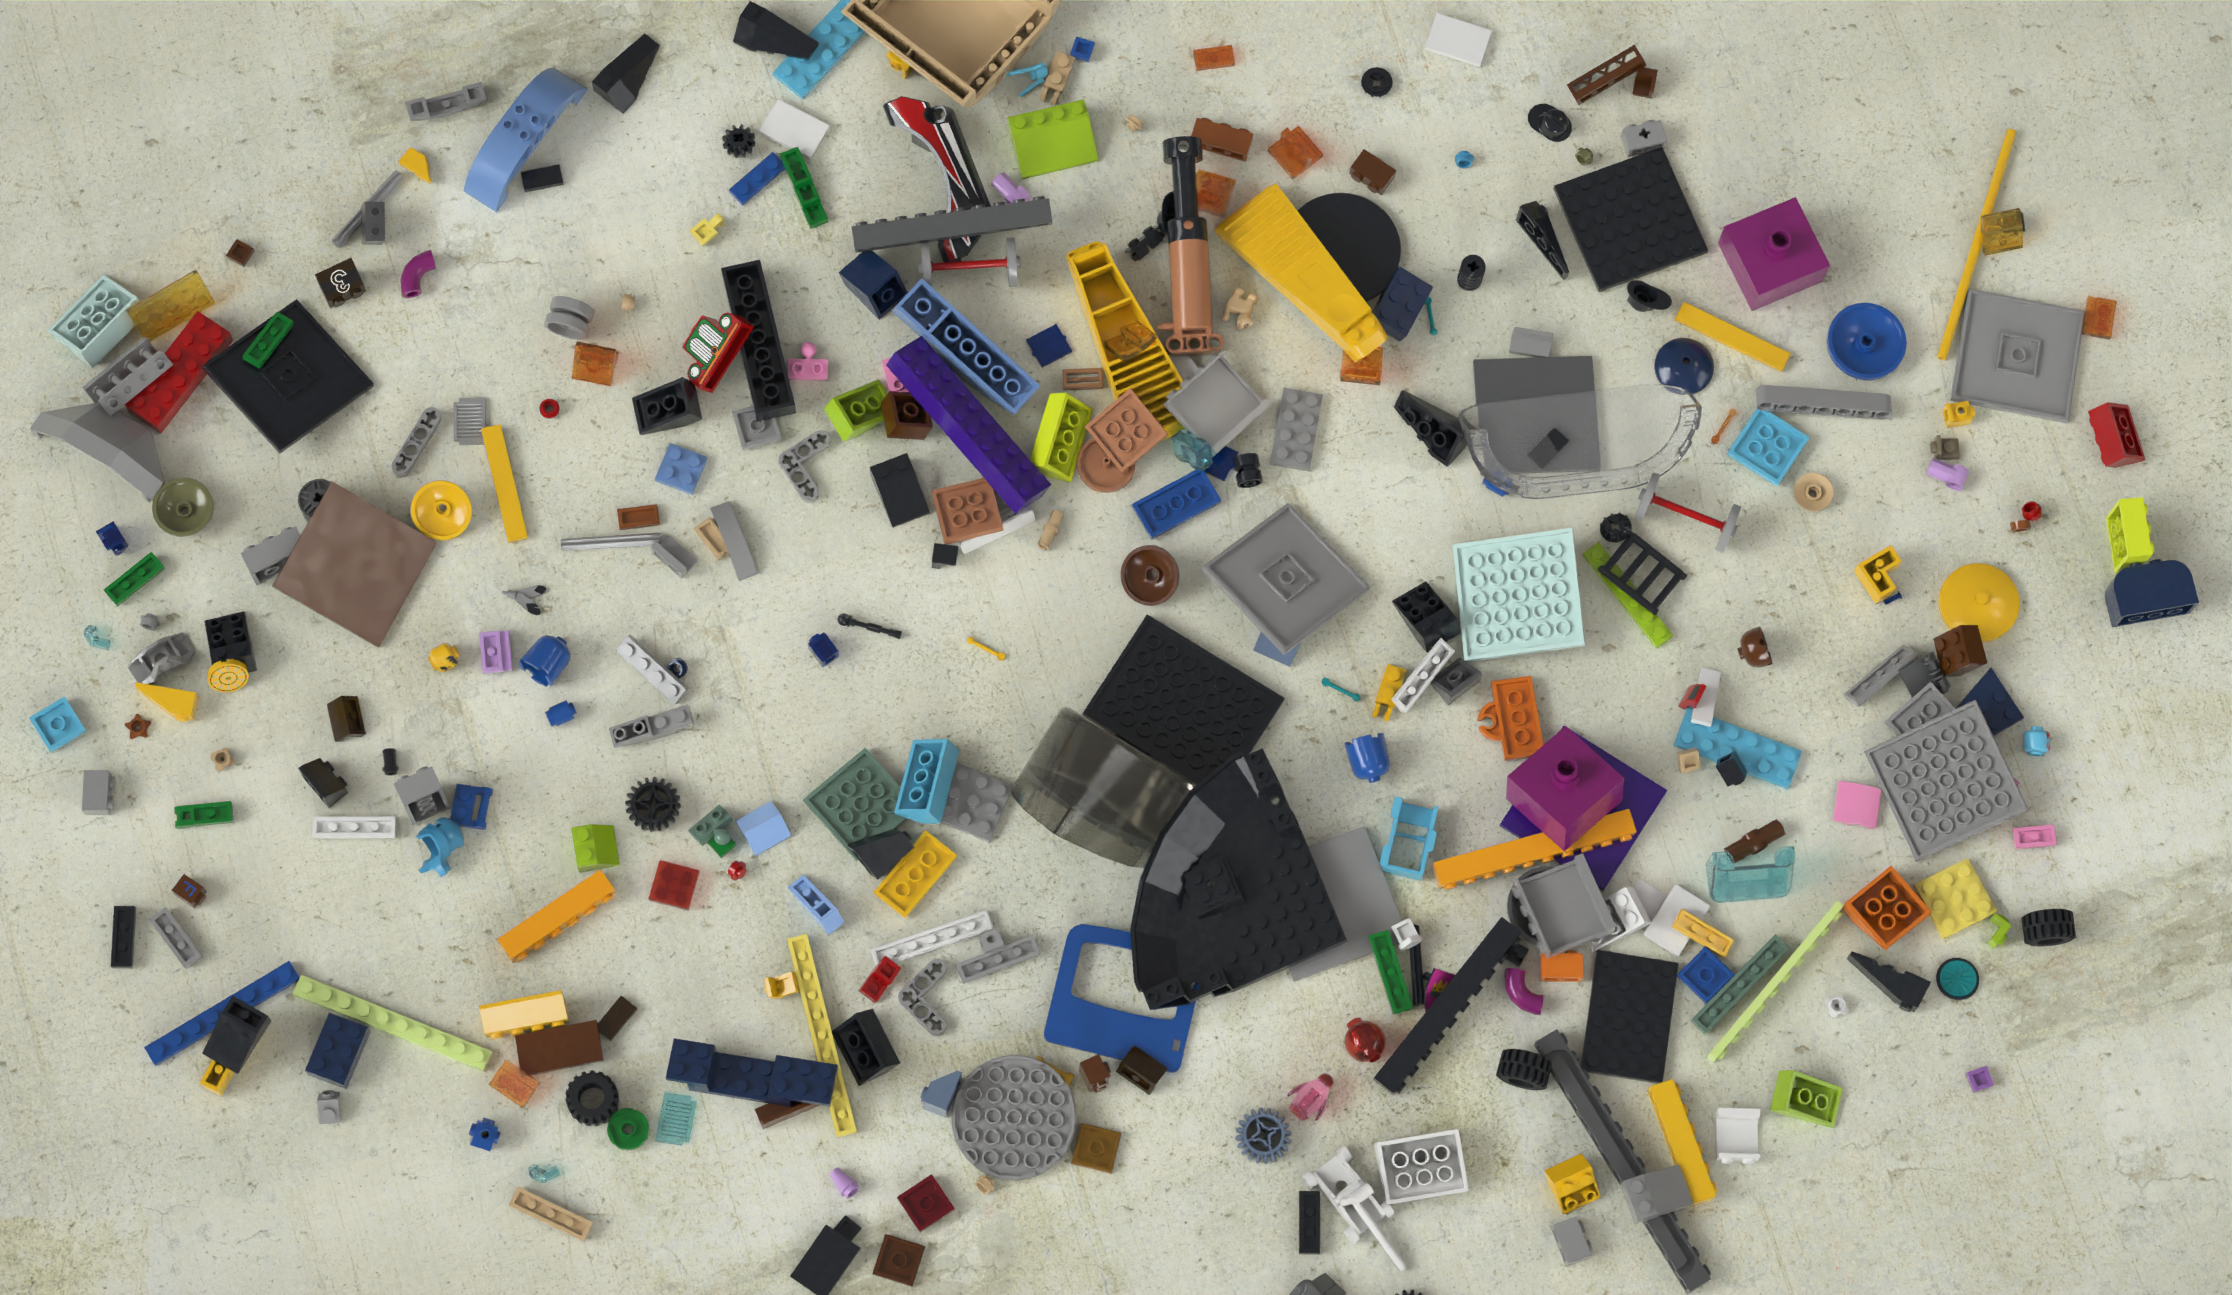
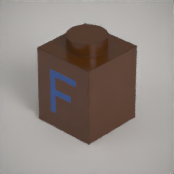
[172,874,207,909]

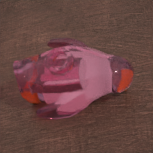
[1287,1073,1334,1122]

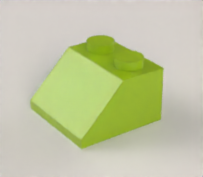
[571,824,620,873]

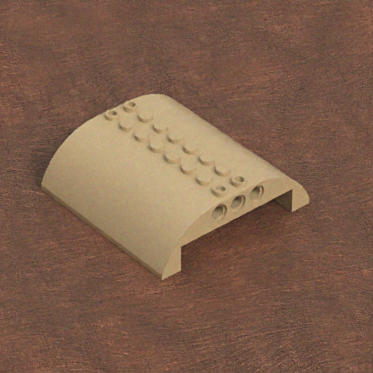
[841,0,1061,108]

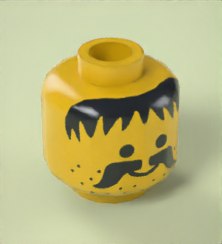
[428,643,460,673]

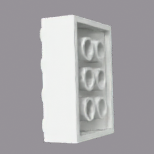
[1374,1129,1469,1205]

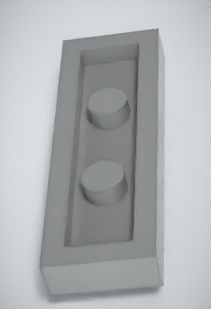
[149,907,202,969]

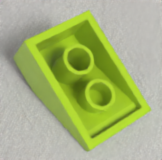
[824,379,888,442]
[1770,1070,1843,1128]

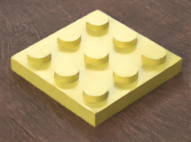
[1913,858,1997,940]

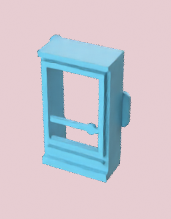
[1380,797,1438,881]

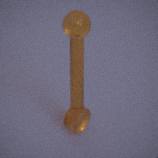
[1711,409,1736,444]

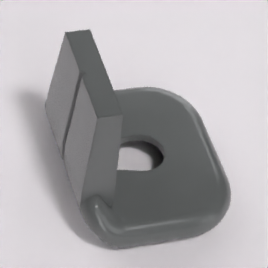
[1289,1273,1346,1295]

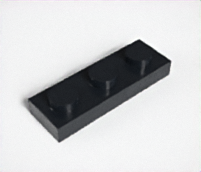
[111,906,136,968]
[1299,1191,1320,1255]

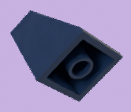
[839,251,908,320]

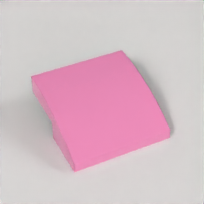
[1833,781,1881,829]

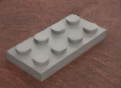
[1270,388,1323,471]

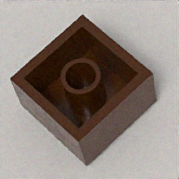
[881,391,933,440]
[1933,625,1987,677]

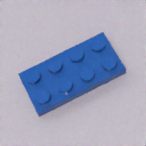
[1132,467,1221,540]

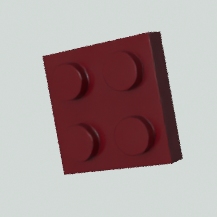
[897,1174,955,1233]

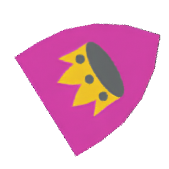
[1423,968,1455,1013]

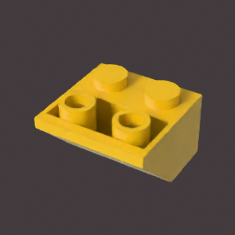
[1544,1153,1601,1215]

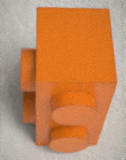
[1539,950,1583,982]

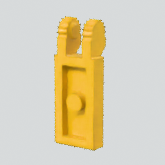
[1372,663,1407,722]

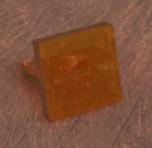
[1268,125,1323,180]
[572,341,619,386]
[1339,347,1383,385]

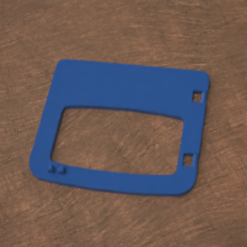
[1043,924,1199,1073]

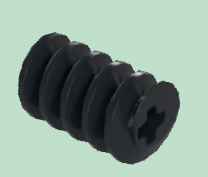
[1457,255,1486,291]

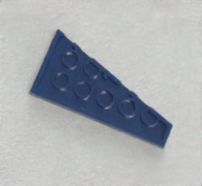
[1956,668,2024,736]

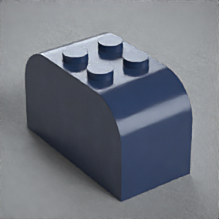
[2105,559,2199,627]

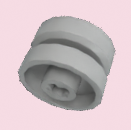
[544,296,594,340]

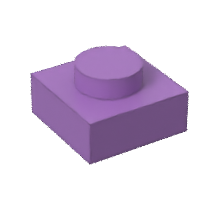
[1966,1066,1994,1093]

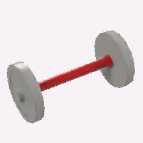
[918,238,1020,287]
[1635,472,1741,553]

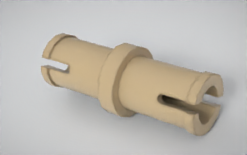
[1037,509,1064,550]

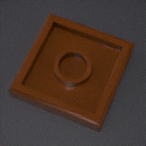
[872,1234,925,1287]

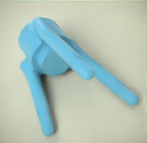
[1006,62,1048,97]

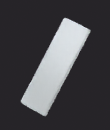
[958,506,1036,554]
[1391,638,1455,713]

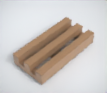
[1062,368,1103,391]

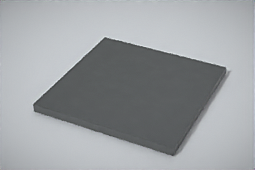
[1473,356,1601,475]

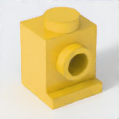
[886,50,914,79]
[1942,401,1975,428]

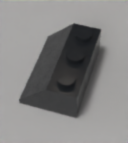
[832,1008,900,1086]

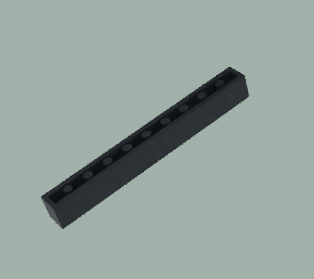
[1373,917,1521,1095]

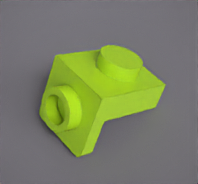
[1987,913,2012,948]

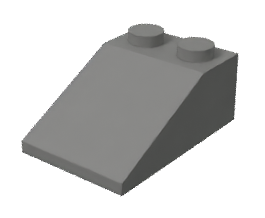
[1620,1165,1694,1224]

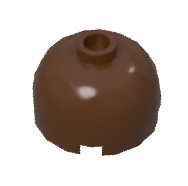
[1737,626,1773,668]

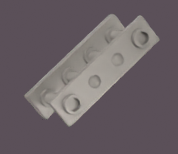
[82,337,173,416]

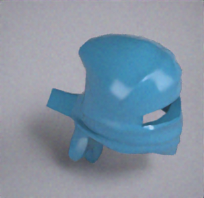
[416,817,464,877]

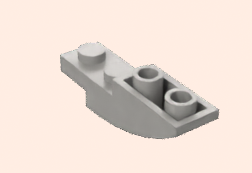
[609,704,694,748]

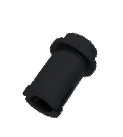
[382,748,399,776]

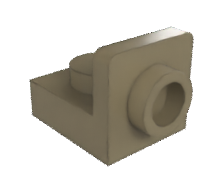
[1930,435,1959,460]

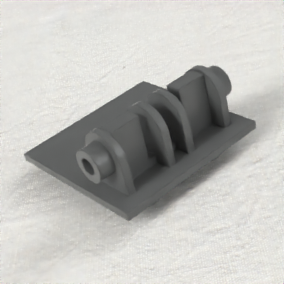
[1898,651,1951,697]

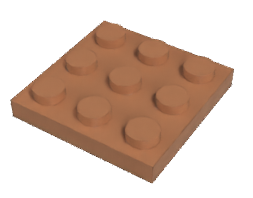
[1085,388,1169,473]
[931,478,1004,545]

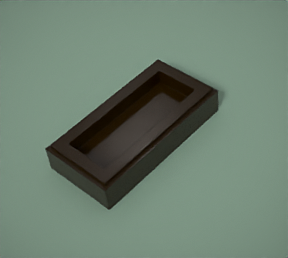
[598,996,638,1041]

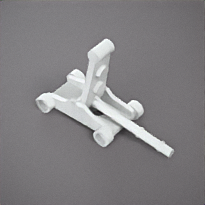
[1302,1145,1407,1271]

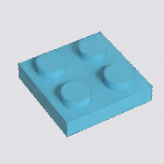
[29,696,87,753]

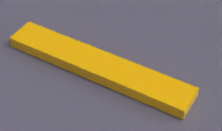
[1675,302,1791,372]
[481,424,528,543]

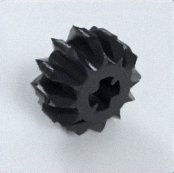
[722,124,756,158]

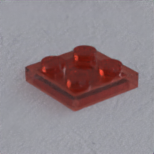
[648,860,700,911]

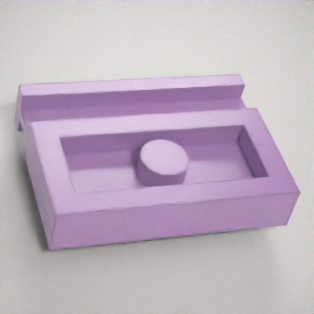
[479,630,513,674]

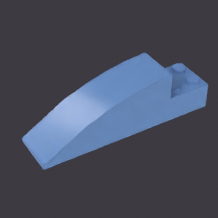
[892,278,1040,415]

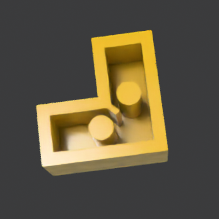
[1853,545,1902,604]

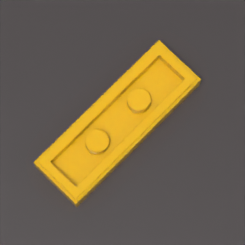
[1671,909,1734,958]

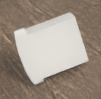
[1391,918,1423,951]

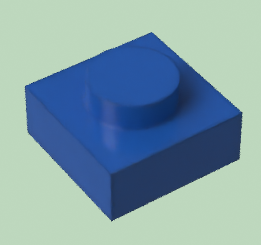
[1070,36,1095,62]

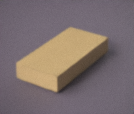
[694,517,729,561]

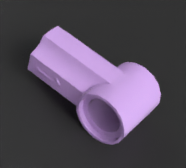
[992,172,1031,204]
[1926,458,1969,491]

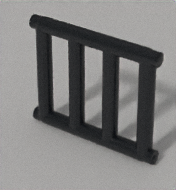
[1597,531,1687,615]

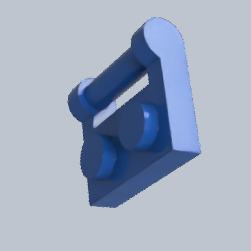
[450,784,493,830]

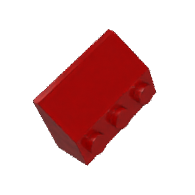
[2088,402,2146,468]

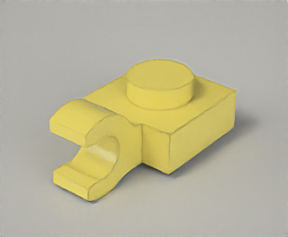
[690,213,725,247]

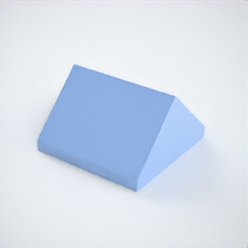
[735,801,791,856]

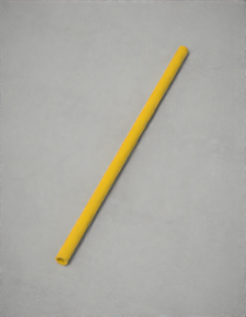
[1937,129,2017,360]

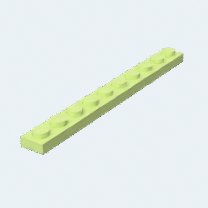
[1707,900,1844,1062]
[293,975,492,1071]

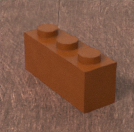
[1191,118,1253,162]

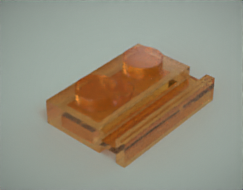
[2082,295,2117,340]
[489,1059,541,1108]

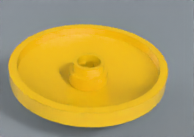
[1938,563,2020,643]

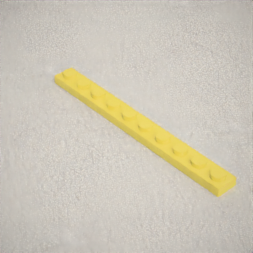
[787,934,857,1138]

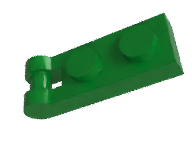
[174,801,233,829]

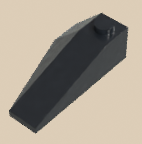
[733,1,819,60]
[592,33,660,114]
[1516,201,1569,280]
[1394,390,1475,467]
[1847,951,1931,1012]

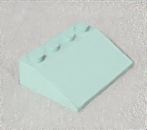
[48,274,149,368]

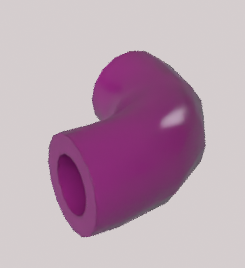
[400,250,436,298]
[1504,968,1543,1015]

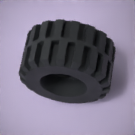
[2021,909,2076,947]
[1496,1049,1552,1090]
[565,1070,619,1126]

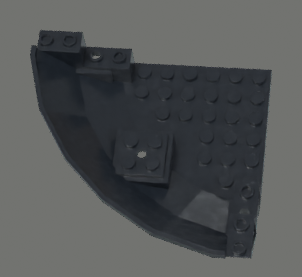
[1130,748,1348,1010]

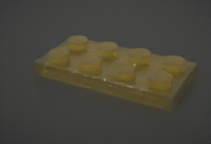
[126,269,215,342]

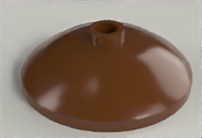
[1121,545,1180,606]

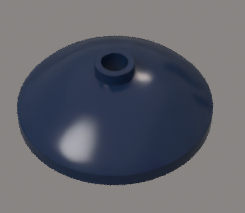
[1654,338,1714,395]

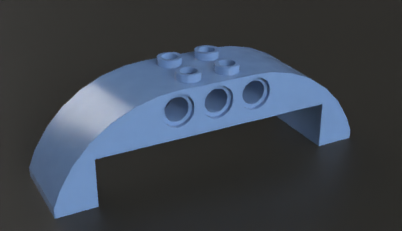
[464,68,588,213]

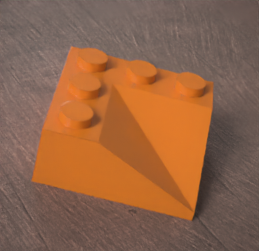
[1842,866,1932,950]

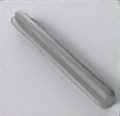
[332,170,403,248]
[561,533,661,551]

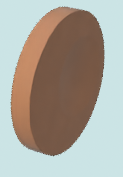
[1077,438,1135,493]

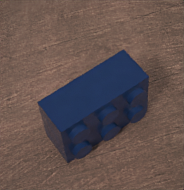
[1372,267,1433,341]
[305,1013,371,1089]

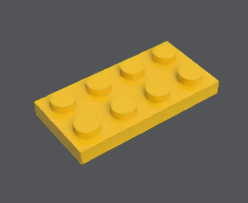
[873,830,957,919]

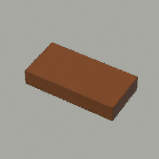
[617,504,660,530]

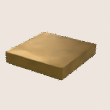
[1071,1123,1121,1174]

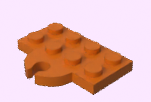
[1477,676,1544,761]

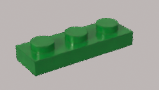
[243,312,294,369]
[104,552,165,607]

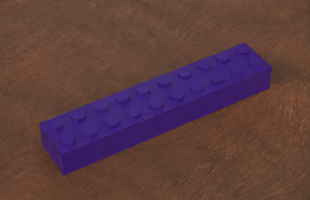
[886,336,1051,514]

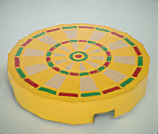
[207,659,249,693]

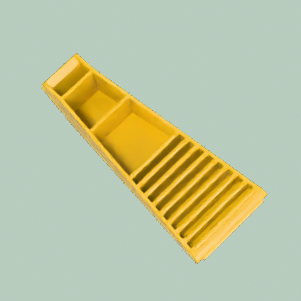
[1214,183,1388,363]
[1066,241,1186,441]

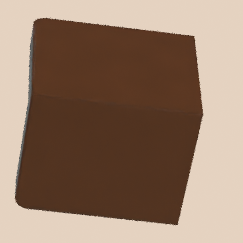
[1632,67,1658,99]

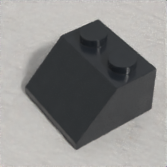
[298,758,348,808]

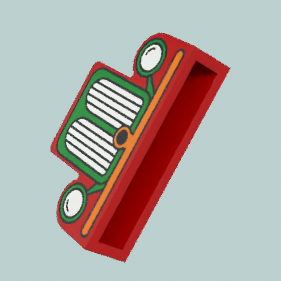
[683,313,754,393]

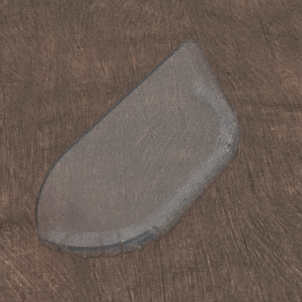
[1458,384,1702,499]

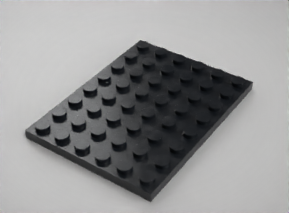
[1082,614,1285,785]

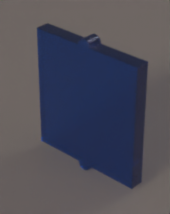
[1026,324,1072,368]
[1193,446,1239,481]

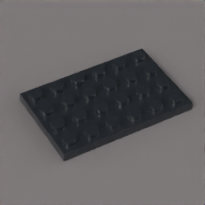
[1581,950,1679,1084]

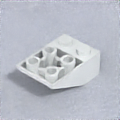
[1588,887,1652,952]

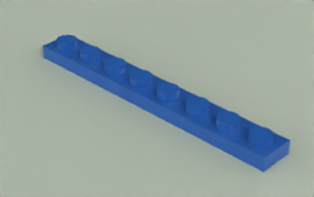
[144,961,300,1066]

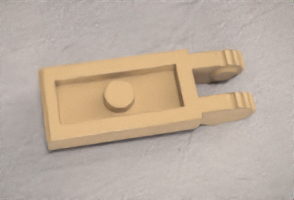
[1040,51,1075,106]

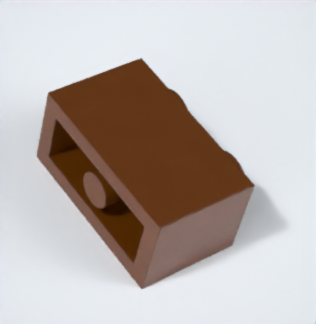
[1349,149,1396,195]

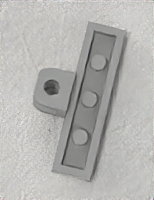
[956,929,1040,984]

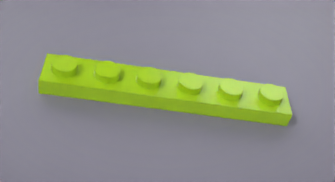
[1582,542,1673,649]

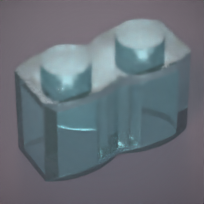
[1171,430,1213,471]

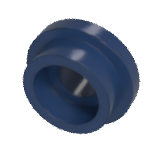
[668,658,688,678]

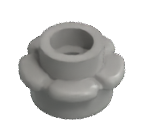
[140,613,160,631]

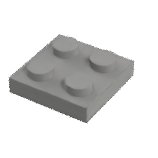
[732,406,781,450]

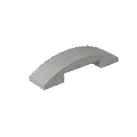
[405,82,487,121]
[710,501,758,581]

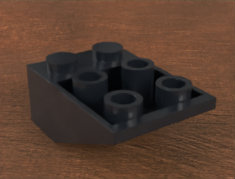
[1392,581,1461,653]
[205,611,257,673]
[202,995,271,1074]

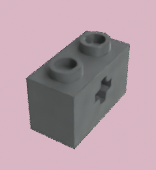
[361,201,385,245]

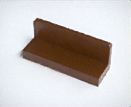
[755,1101,820,1129]

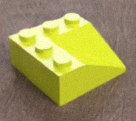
[2106,497,2154,574]

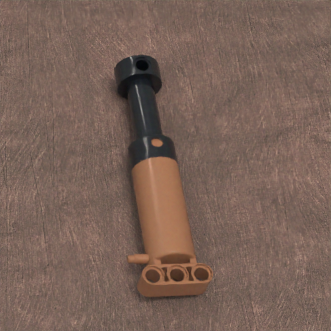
[1157,136,1224,356]

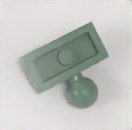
[688,804,733,846]

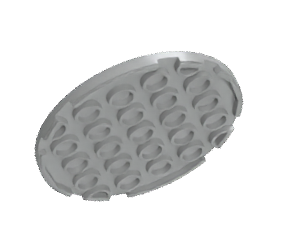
[952,1055,1076,1180]

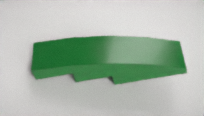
[779,147,829,229]

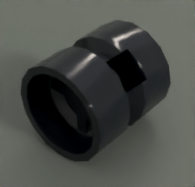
[1233,453,1263,488]

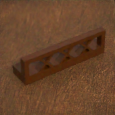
[1567,45,1647,105]

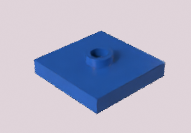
[1677,946,1735,1004]

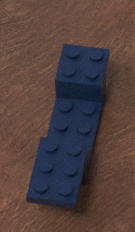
[666,1038,838,1107]

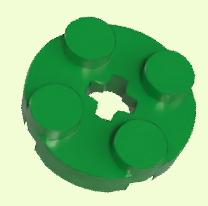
[607,1108,649,1151]

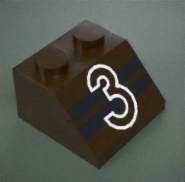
[315,258,366,308]

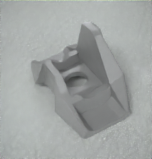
[127,632,195,685]

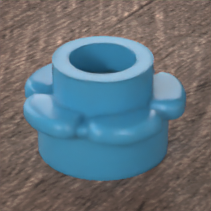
[1455,151,1474,168]

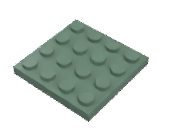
[803,748,908,861]

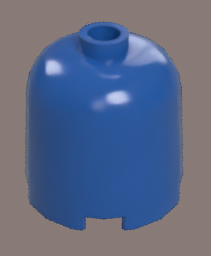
[519,635,570,687]
[1344,733,1390,783]

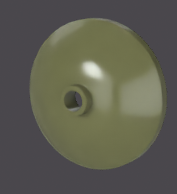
[152,478,214,537]

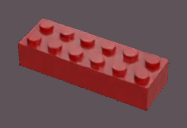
[125,311,233,434]

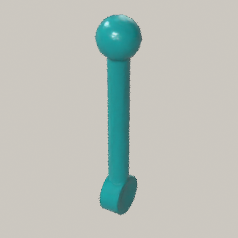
[1424,297,1437,336]
[1322,678,1360,702]

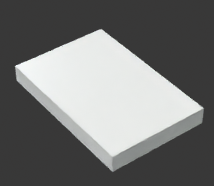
[1424,13,1492,67]
[759,99,830,160]
[1643,884,1710,957]

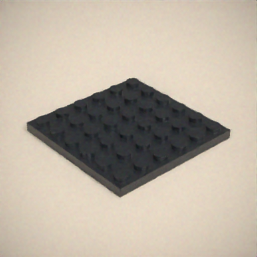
[1553,147,1708,292]

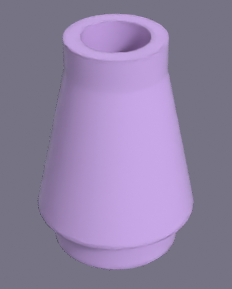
[829,1167,859,1199]

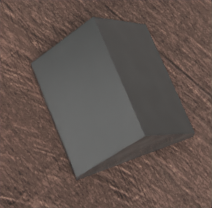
[1430,657,1482,705]

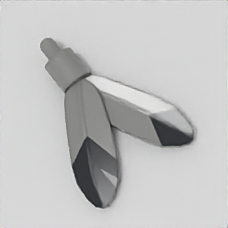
[502,585,546,615]

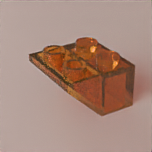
[1196,169,1236,218]

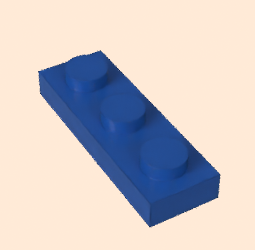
[729,152,785,206]

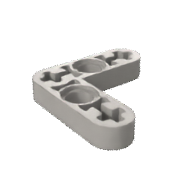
[779,430,830,503]
[898,959,946,1036]

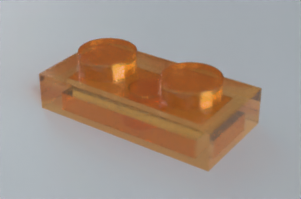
[1193,45,1235,71]

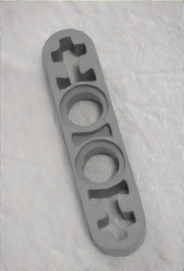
[392,407,441,478]

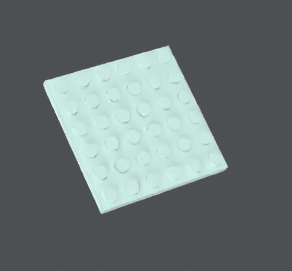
[1453,528,1586,662]

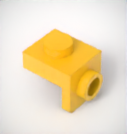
[765,972,800,999]

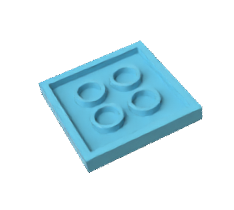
[1727,409,1810,486]

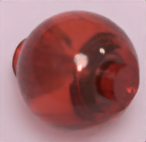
[1344,1018,1386,1063]

